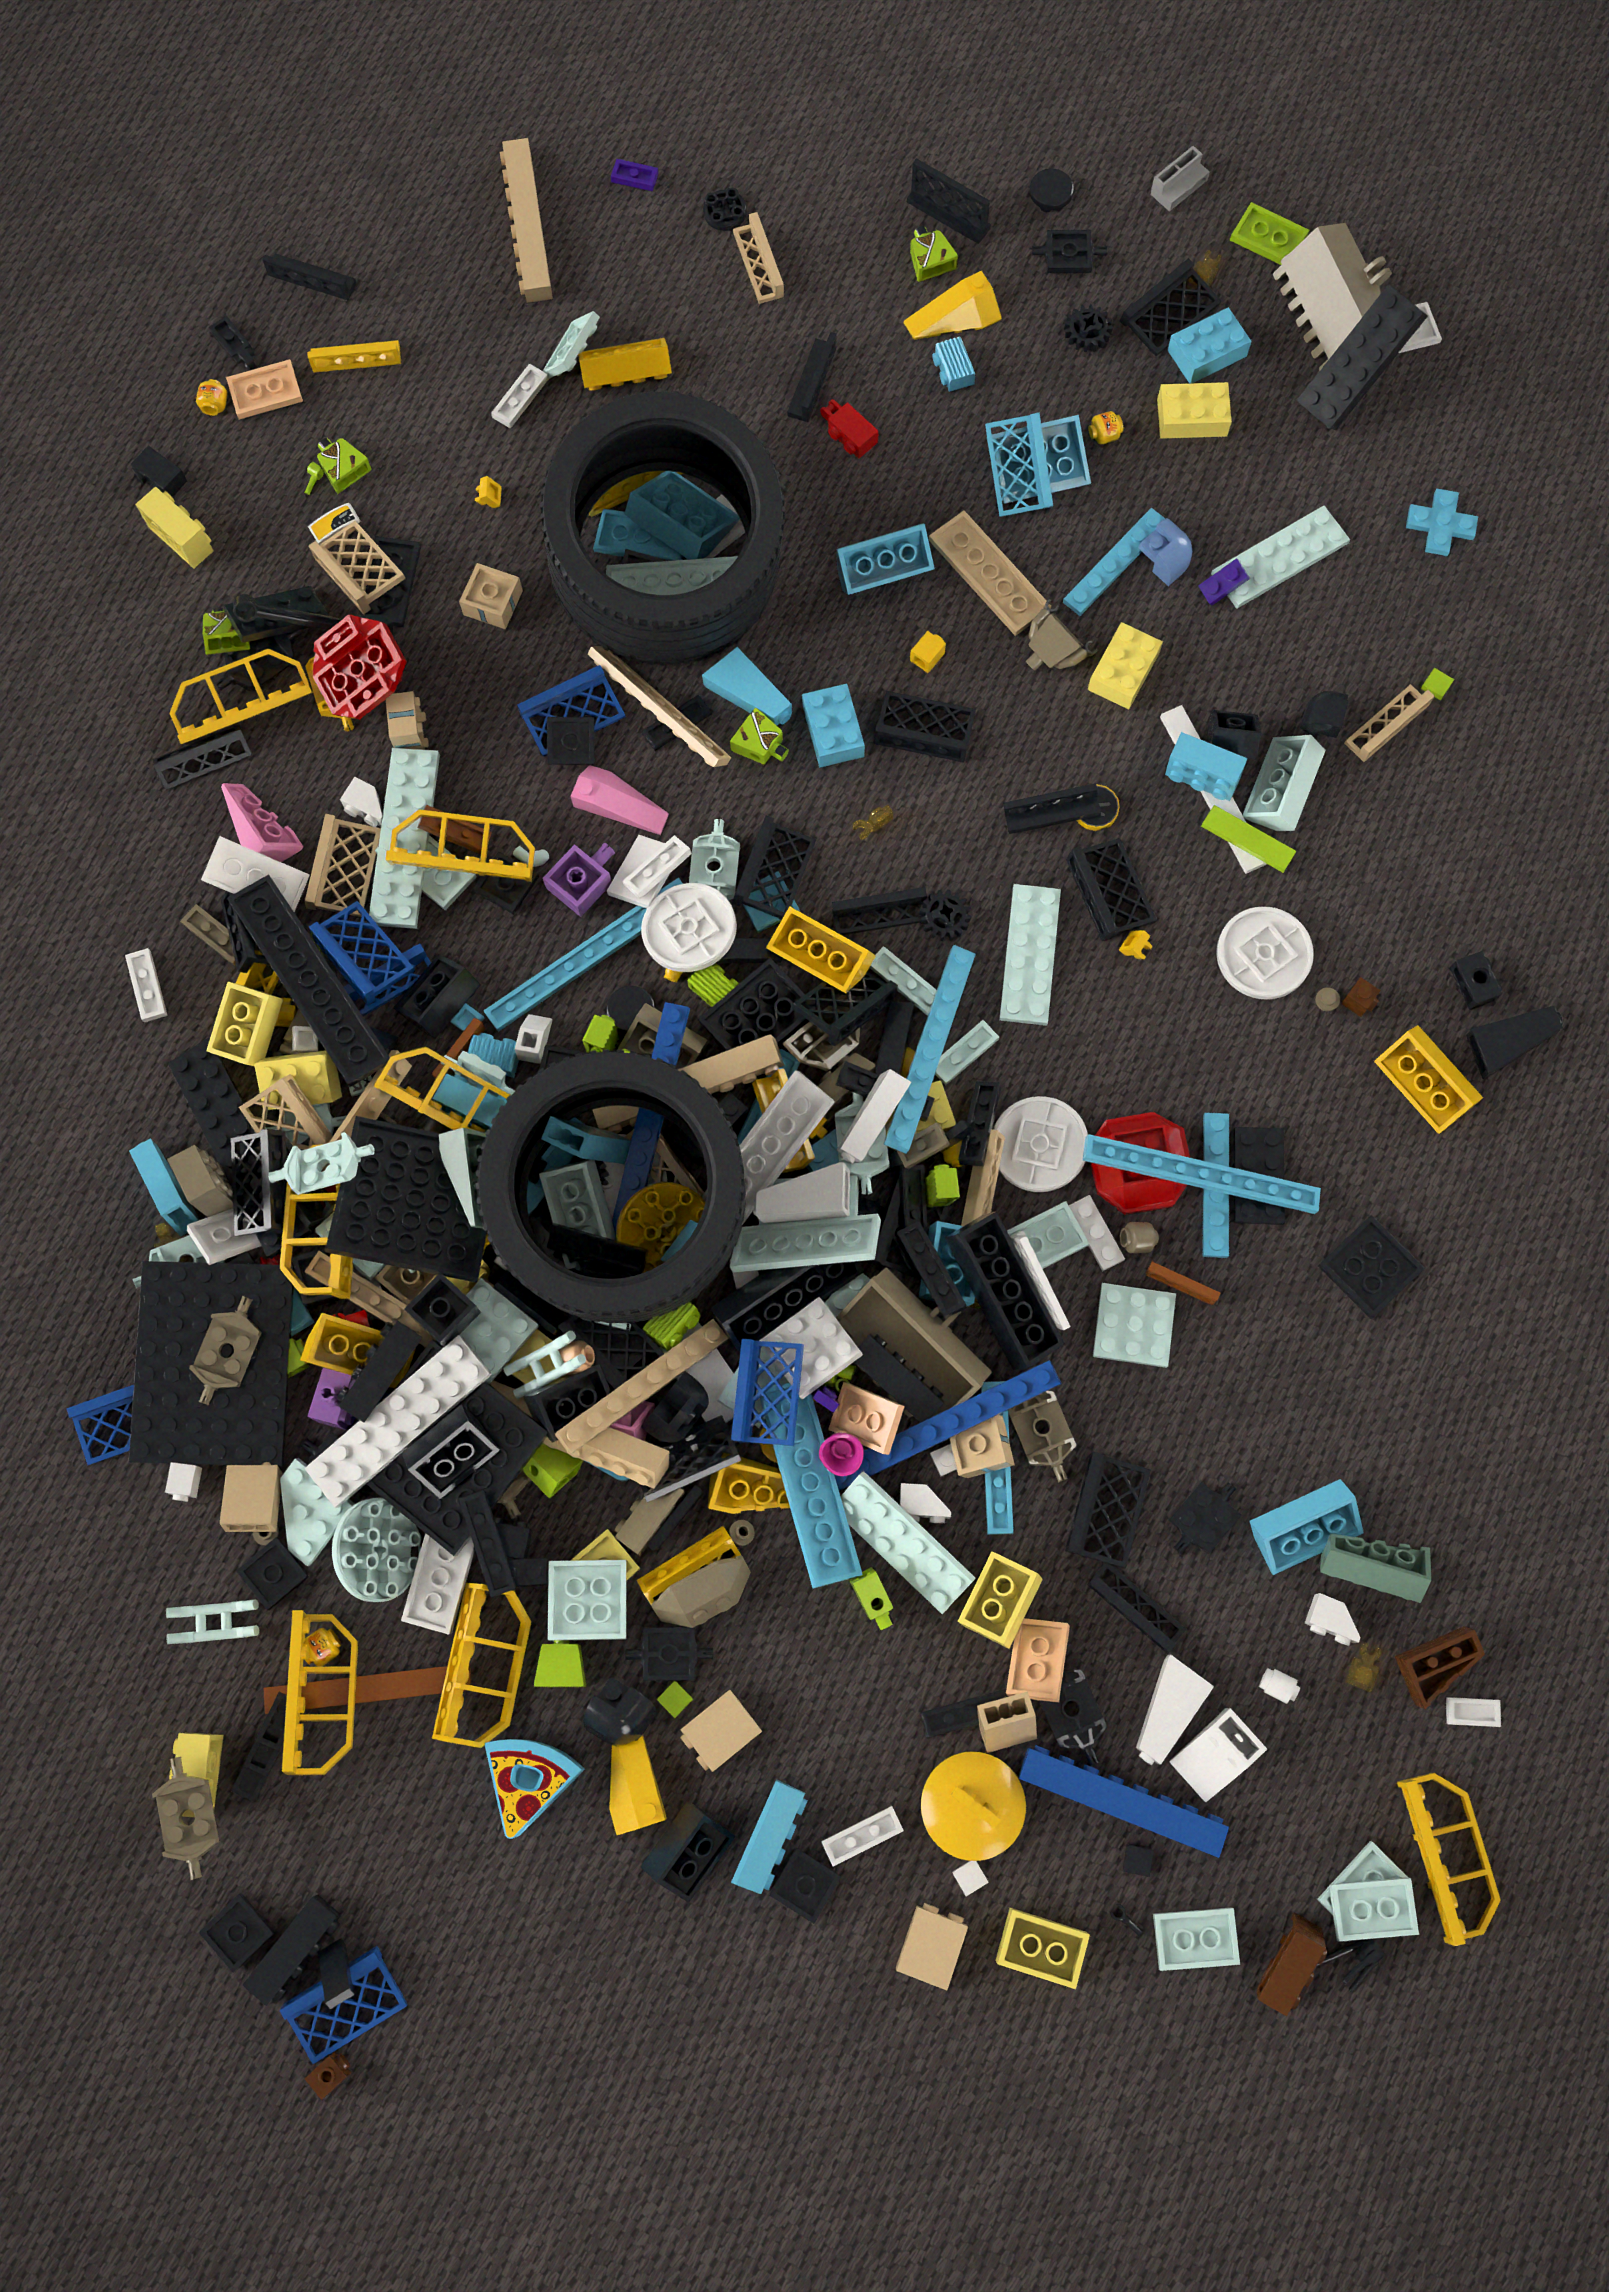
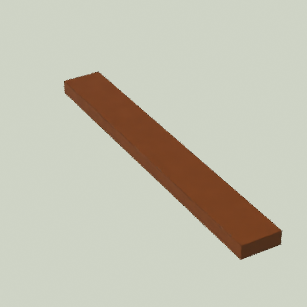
[264,1664,472,1714]

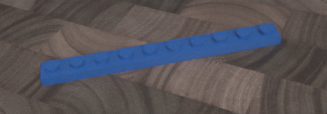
[612,1002,690,1235]
[834,1360,1062,1491]

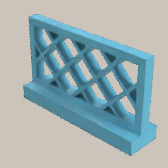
[985,413,1053,517]

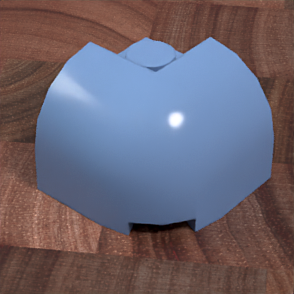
[1138,518,1193,586]

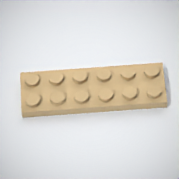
[929,511,1051,636]

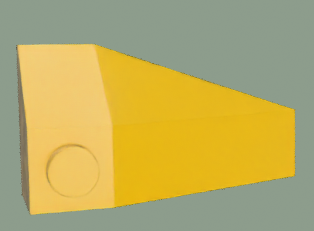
[904,271,1002,340]
[708,1453,790,1514]
[610,1735,667,1835]

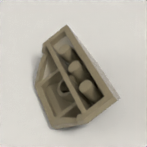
[783,995,860,1071]
[651,1555,751,1628]

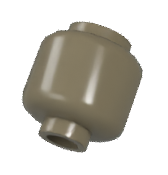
[1120,1222,1159,1253]

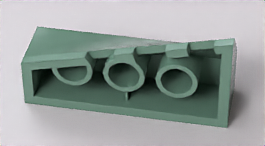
[1320,1534,1431,1603]

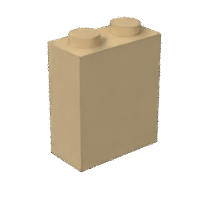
[220,1462,283,1532]
[680,1690,762,1772]
[977,1691,1037,1753]
[896,1903,968,1990]

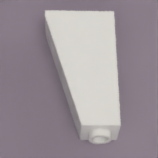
[837,1069,911,1164]
[753,1162,850,1223]
[1136,1655,1214,1765]

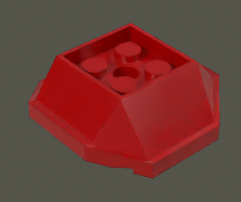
[312,615,407,720]
[1090,1112,1190,1215]

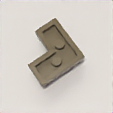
[884,1122,950,1169]

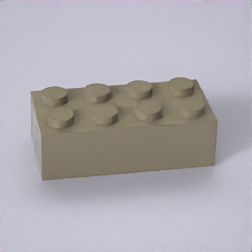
[167,1145,233,1217]

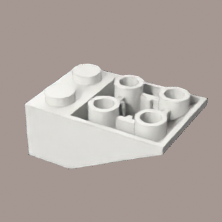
[1169,1708,1267,1802]

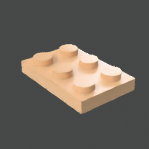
[226,359,303,419]
[828,1382,904,1455]
[1006,1618,1070,1703]

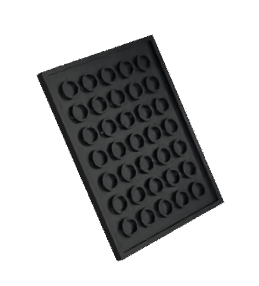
[129,1261,295,1466]

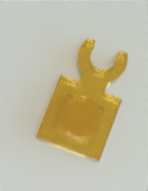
[1188,250,1221,287]
[1345,1642,1381,1692]

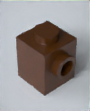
[1341,977,1381,1017]
[305,2052,352,2100]

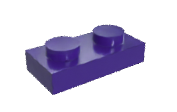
[611,159,659,192]
[1198,558,1250,606]
[811,1385,839,1413]

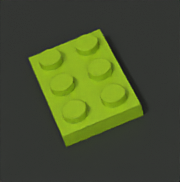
[1230,202,1309,265]

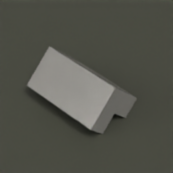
[1150,146,1210,212]

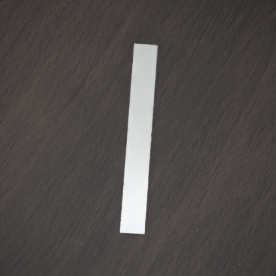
[1160,705,1267,874]

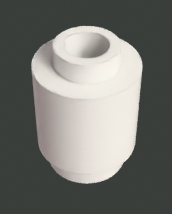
[1259,1668,1300,1704]

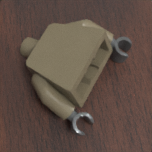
[1026,599,1097,671]

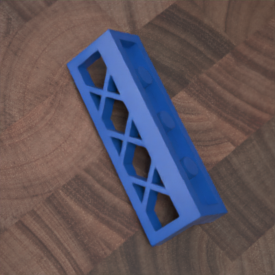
[344,943,431,1016]

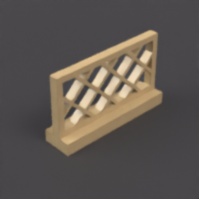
[309,521,405,614]
[305,814,381,917]
[239,1074,333,1150]

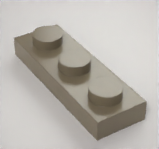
[180,904,236,966]

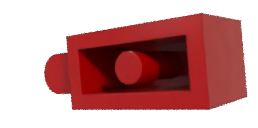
[820,399,879,459]

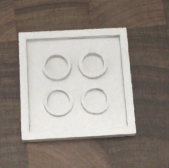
[760,1297,863,1400]

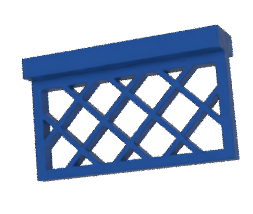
[517,665,626,757]
[309,901,414,1006]
[731,1339,804,1446]
[66,1385,134,1465]
[280,1946,408,2064]

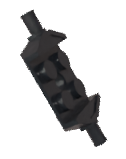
[215,629,304,692]
[1039,1669,1107,1766]

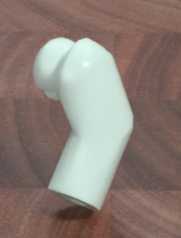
[513,846,549,867]

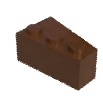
[1395,1626,1485,1709]
[1257,1912,1327,2016]

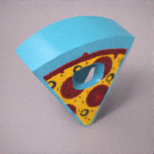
[485,1739,585,1839]

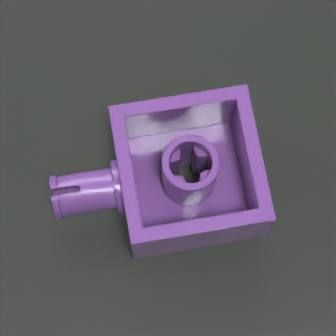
[543,843,615,917]
[307,1368,355,1430]

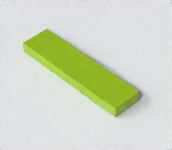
[1201,805,1296,873]

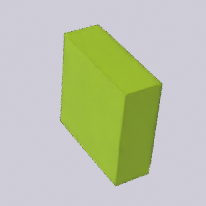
[1421,668,1454,700]
[657,1681,693,1718]

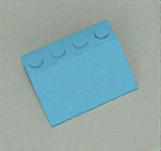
[987,415,1091,504]
[624,471,740,560]

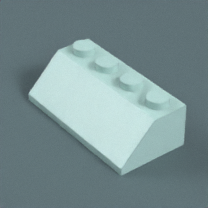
[1243,735,1326,831]

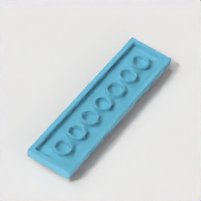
[758,1383,863,1588]

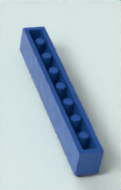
[1018,1745,1229,1858]

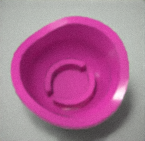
[819,1432,864,1476]

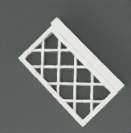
[1010,1230,1070,1330]

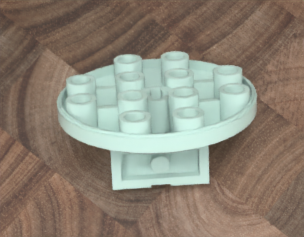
[332,1498,421,1602]

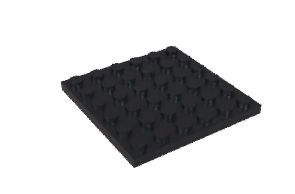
[325,1116,487,1283]
[366,1340,548,1556]

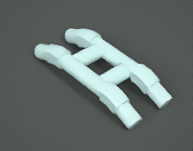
[503,1331,586,1399]
[166,1599,260,1644]

